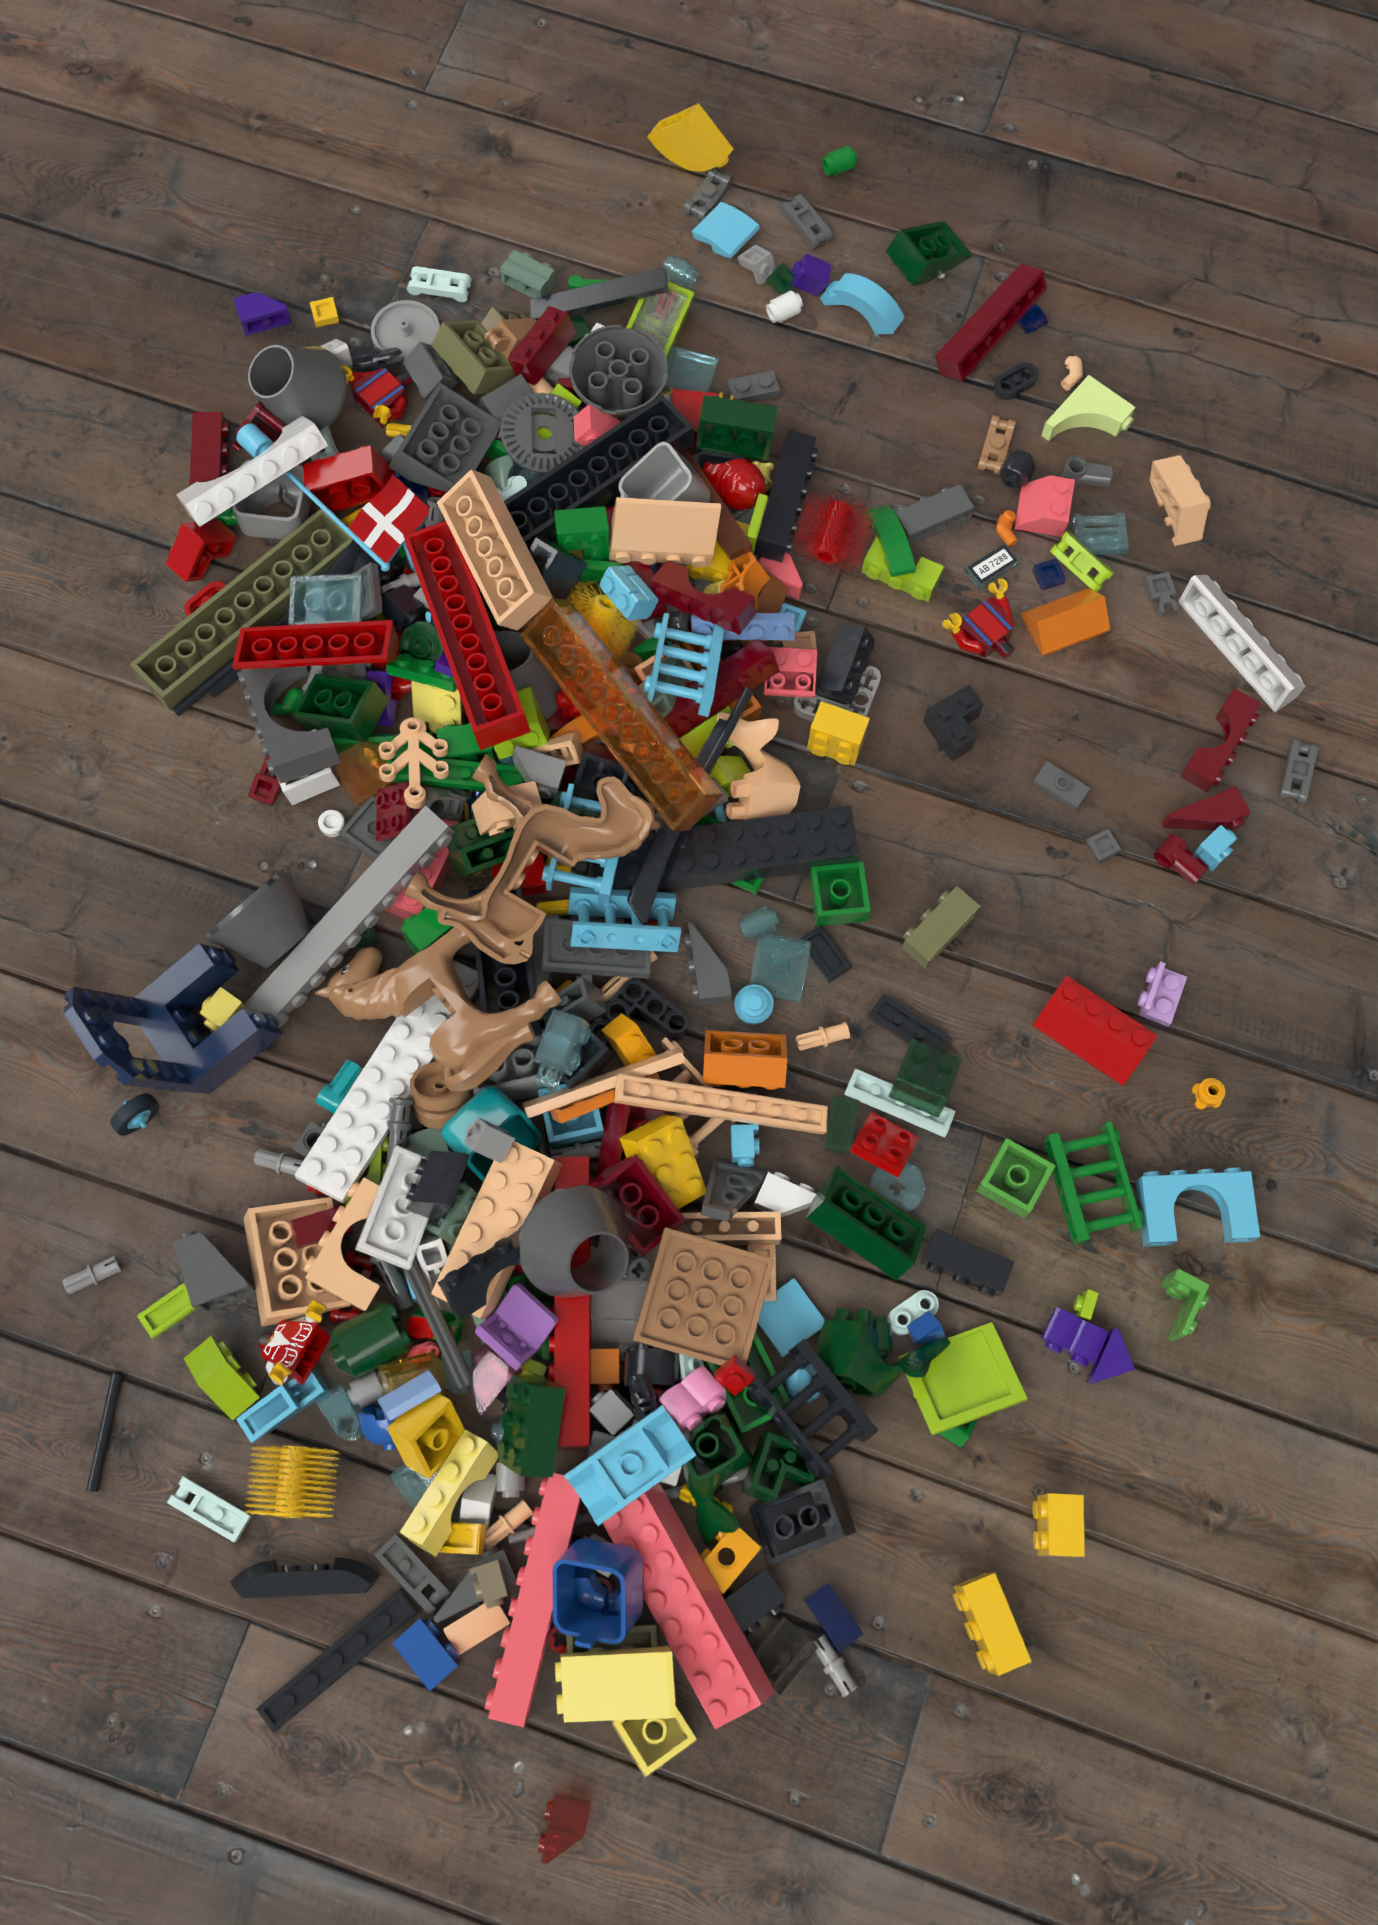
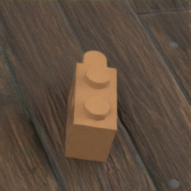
[484,318,537,358]

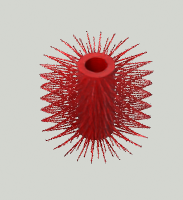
[791,488,876,575]

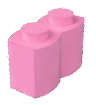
[658,1366,726,1433]

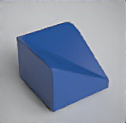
[907,1311,946,1344]

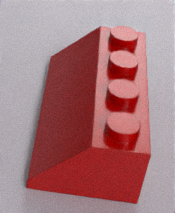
[1032,975,1158,1086]

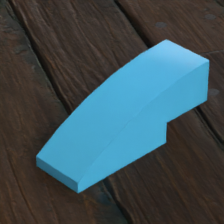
[236,1367,331,1443]

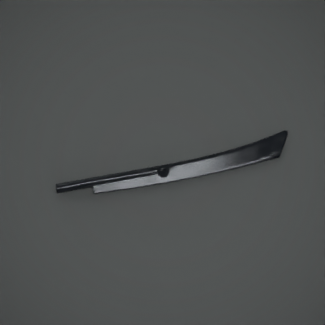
[172,540,361,717]
[627,688,754,925]

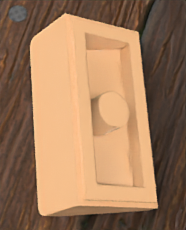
[443,1603,510,1655]

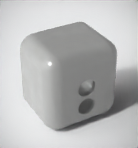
[619,442,711,503]

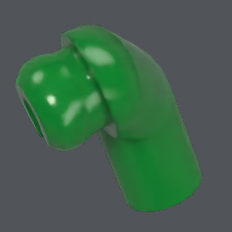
[272,687,303,717]

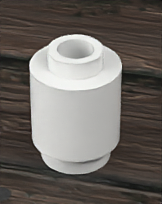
[766,290,803,323]

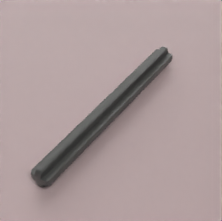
[402,1258,473,1389]

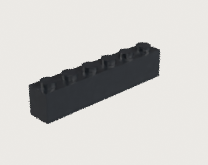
[754,429,819,563]

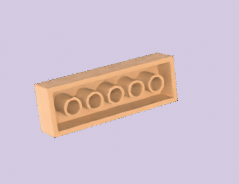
[437,469,553,631]
[431,1141,563,1319]

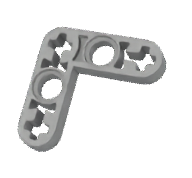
[793,666,881,722]

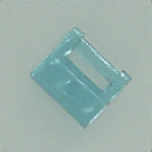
[1073,513,1129,555]

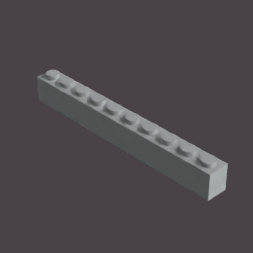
[244,805,455,1028]

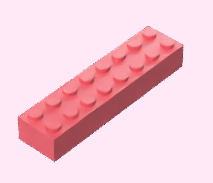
[485,1473,582,1727]
[603,1483,775,1729]

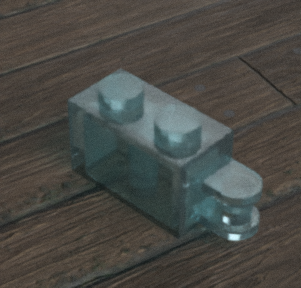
[534,1009,591,1093]

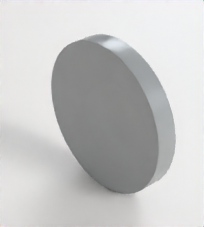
[371,300,440,365]

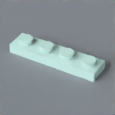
[844,1069,956,1137]

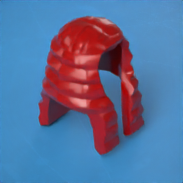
[702,458,766,511]

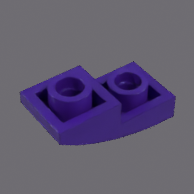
[366,671,397,726]

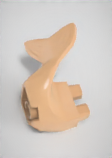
[717,712,801,821]

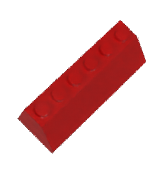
[233,620,400,670]

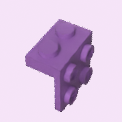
[474,1283,558,1371]

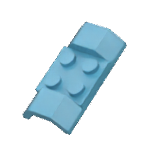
[564,1405,696,1526]

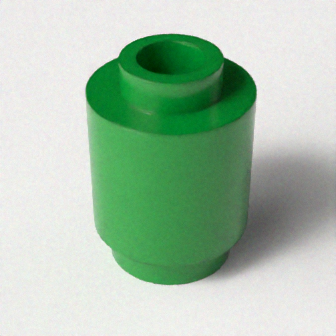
[822,145,858,177]

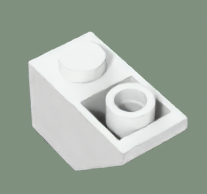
[754,1172,816,1218]

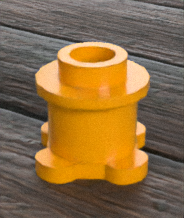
[1192,1078,1225,1110]

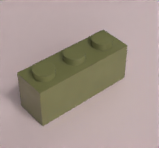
[902,886,981,969]

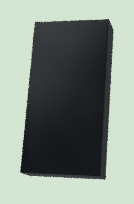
[799,925,852,984]

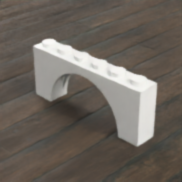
[176,416,328,527]

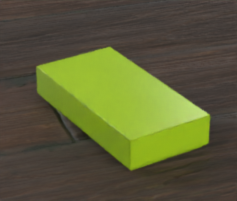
[137,1282,197,1339]

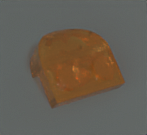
[332,742,390,805]

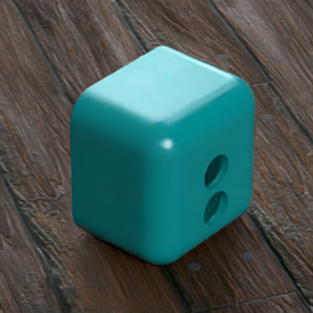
[442,1086,541,1182]

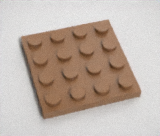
[632,1227,775,1366]

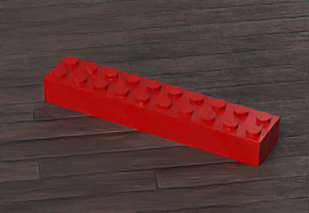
[403,521,531,750]
[549,1157,591,1450]

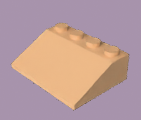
[609,497,721,567]
[243,1197,351,1327]

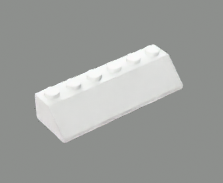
[1178,575,1305,712]

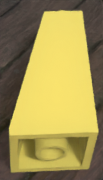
[555,1646,676,1722]

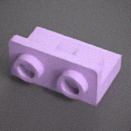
[1137,961,1187,1027]

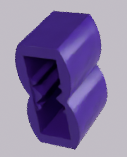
[1040,1307,1109,1367]

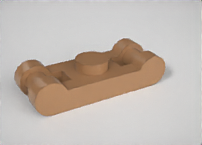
[977,415,1016,475]

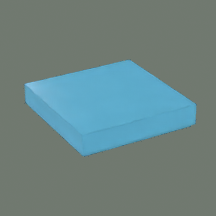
[757,1278,825,1358]

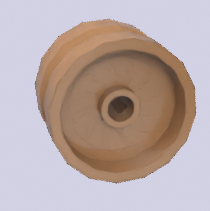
[410,1061,473,1130]

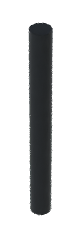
[86,1374,123,1492]

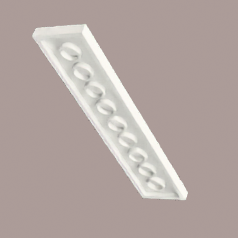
[295,960,479,1204]

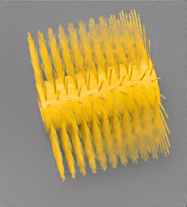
[552,580,641,672]
[244,1445,339,1518]

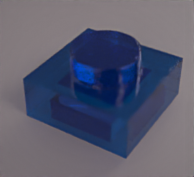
[1017,304,1048,334]
[1032,558,1066,591]

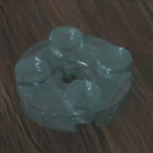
[869,1162,925,1213]

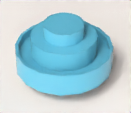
[734,984,774,1025]

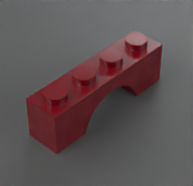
[651,560,756,635]
[1180,688,1261,792]

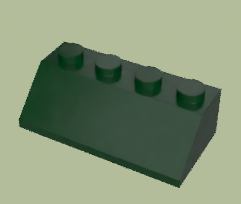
[806,1164,927,1280]

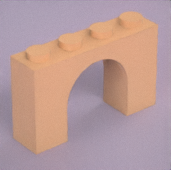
[303,1178,380,1311]

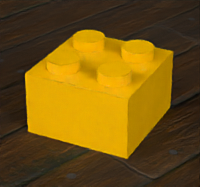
[807,701,870,766]
[387,1393,465,1479]
[1032,1494,1085,1557]

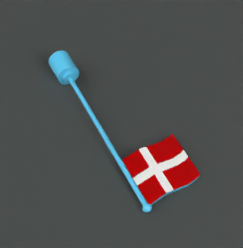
[237,424,429,572]

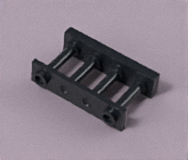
[747,1339,879,1479]

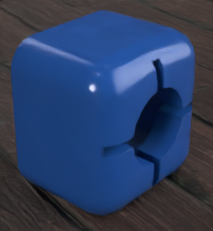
[552,1538,643,1649]

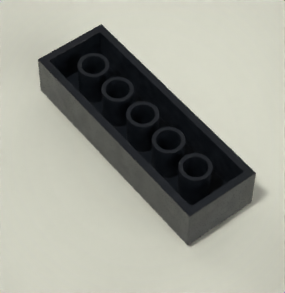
[468,885,543,1036]

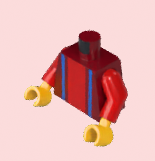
[341,365,412,429]
[942,578,1015,659]

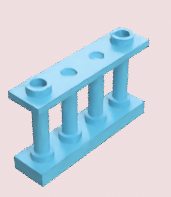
[643,613,724,717]
[542,783,619,904]
[568,887,681,952]

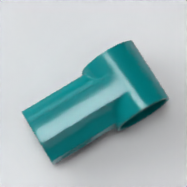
[316,1060,363,1114]

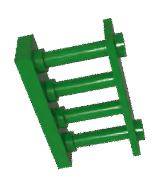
[1043,1121,1144,1246]

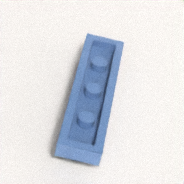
[691,613,795,640]

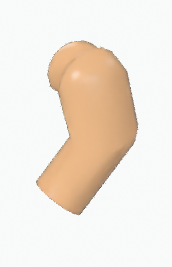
[1061,356,1083,391]

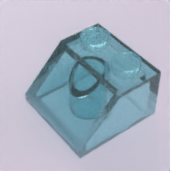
[749,932,811,1002]

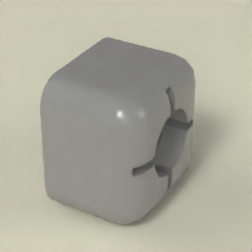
[232,460,312,540]

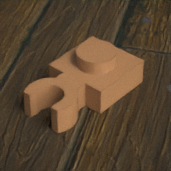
[772,631,817,650]

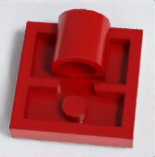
[849,1111,919,1178]

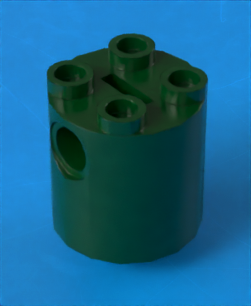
[330,1301,413,1379]

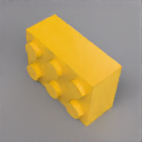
[619,1114,706,1209]
[952,1573,1032,1676]

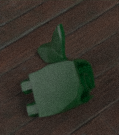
[817,1308,950,1397]
[683,1411,754,1546]

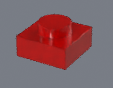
[714,1355,756,1395]

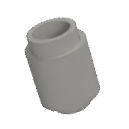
[347,1369,392,1408]
[496,1462,525,1498]

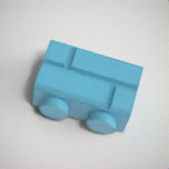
[599,565,658,620]

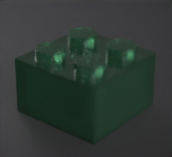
[888,1039,962,1118]

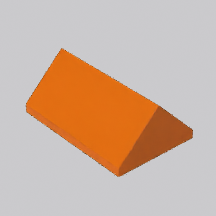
[1021,588,1110,657]

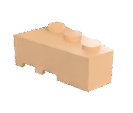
[1150,455,1211,546]

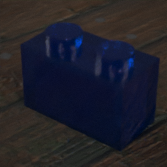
[802,1582,864,1652]

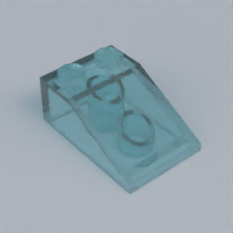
[289,574,363,625]

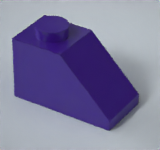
[233,292,292,336]

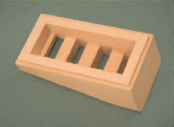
[530,732,584,766]

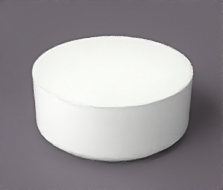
[318,810,346,837]

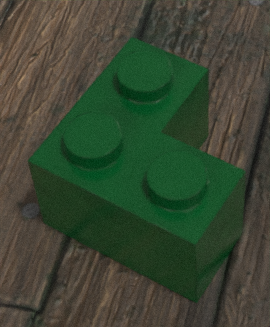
[741,1432,820,1503]

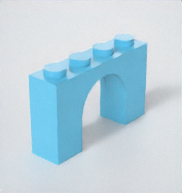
[1135,1168,1260,1247]

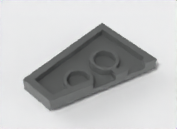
[701,1160,767,1221]

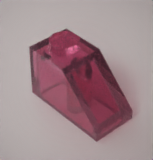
[471,1345,516,1415]

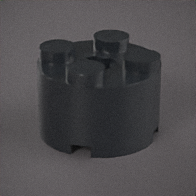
[623,1343,681,1392]

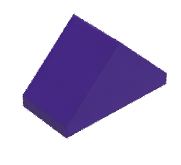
[1086,1328,1134,1384]

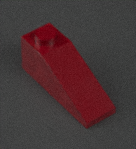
[1161,786,1251,831]

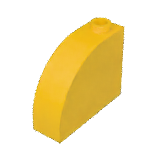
[647,103,733,172]

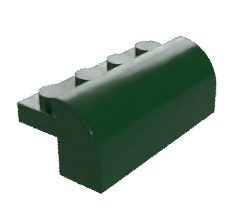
[447,818,515,878]

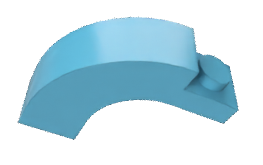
[820,273,905,334]

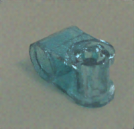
[315,1384,362,1441]

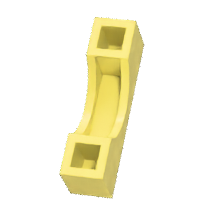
[400,1430,498,1557]

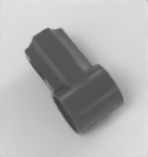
[1060,455,1113,488]

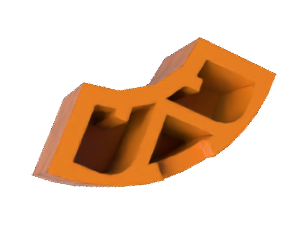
[720,551,770,611]

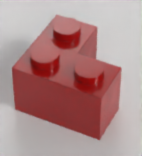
[166,518,238,582]

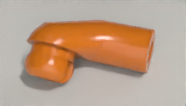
[996,510,1018,548]

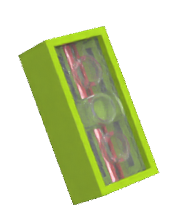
[626,281,695,361]

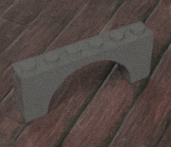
[237,666,341,784]

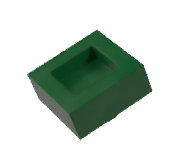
[766,263,794,295]

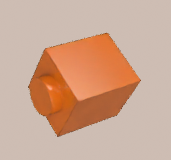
[590,1349,619,1392]

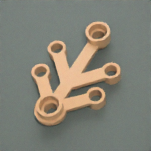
[379,718,449,809]

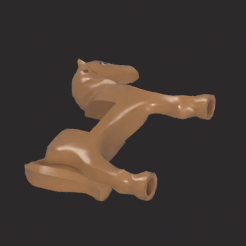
[403,754,660,964]
[315,927,562,1091]

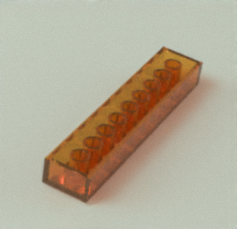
[520,598,723,831]

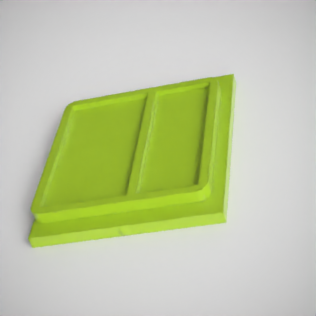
[898,1322,1027,1436]

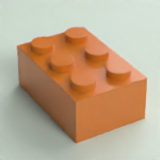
[703,1030,787,1090]

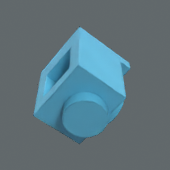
[1194,825,1237,872]
[730,1124,759,1167]

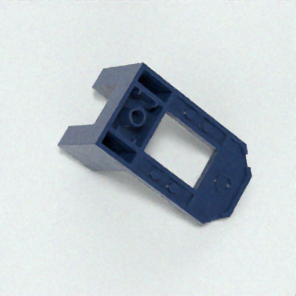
[64,943,282,1094]

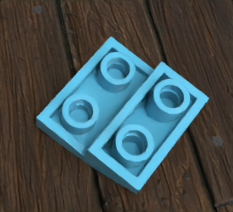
[692,202,760,258]

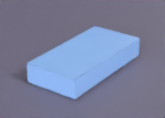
[377,1370,442,1421]

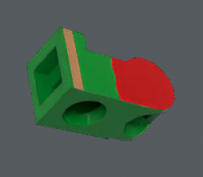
[406,1307,464,1345]

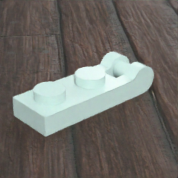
[167,1476,252,1543]

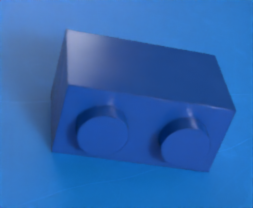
[392,1618,461,1691]

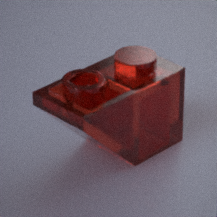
[537,1794,591,1864]

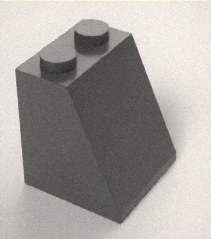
[173,1231,256,1314]

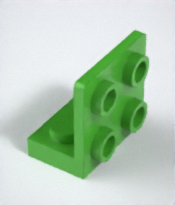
[1160,1269,1209,1341]

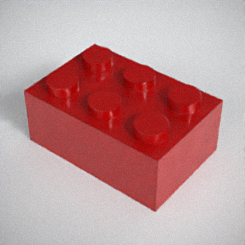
[303,445,394,513]

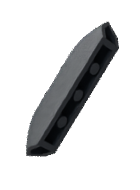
[230,1558,380,1598]

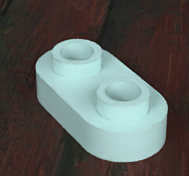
[888,1290,939,1336]

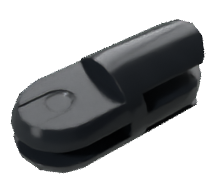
[350,347,404,372]

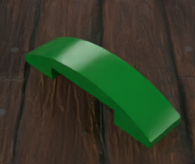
[863,505,916,577]

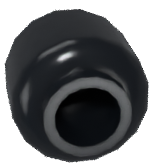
[999,450,1036,489]

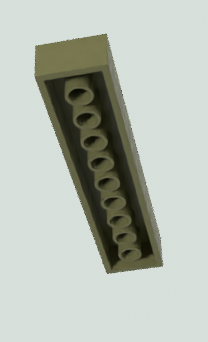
[129,509,353,711]

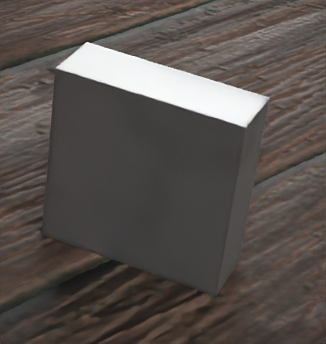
[1084,829,1122,864]

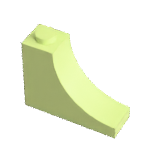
[1041,375,1135,441]

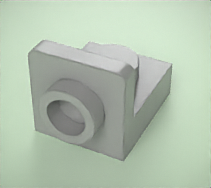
[738,245,776,285]

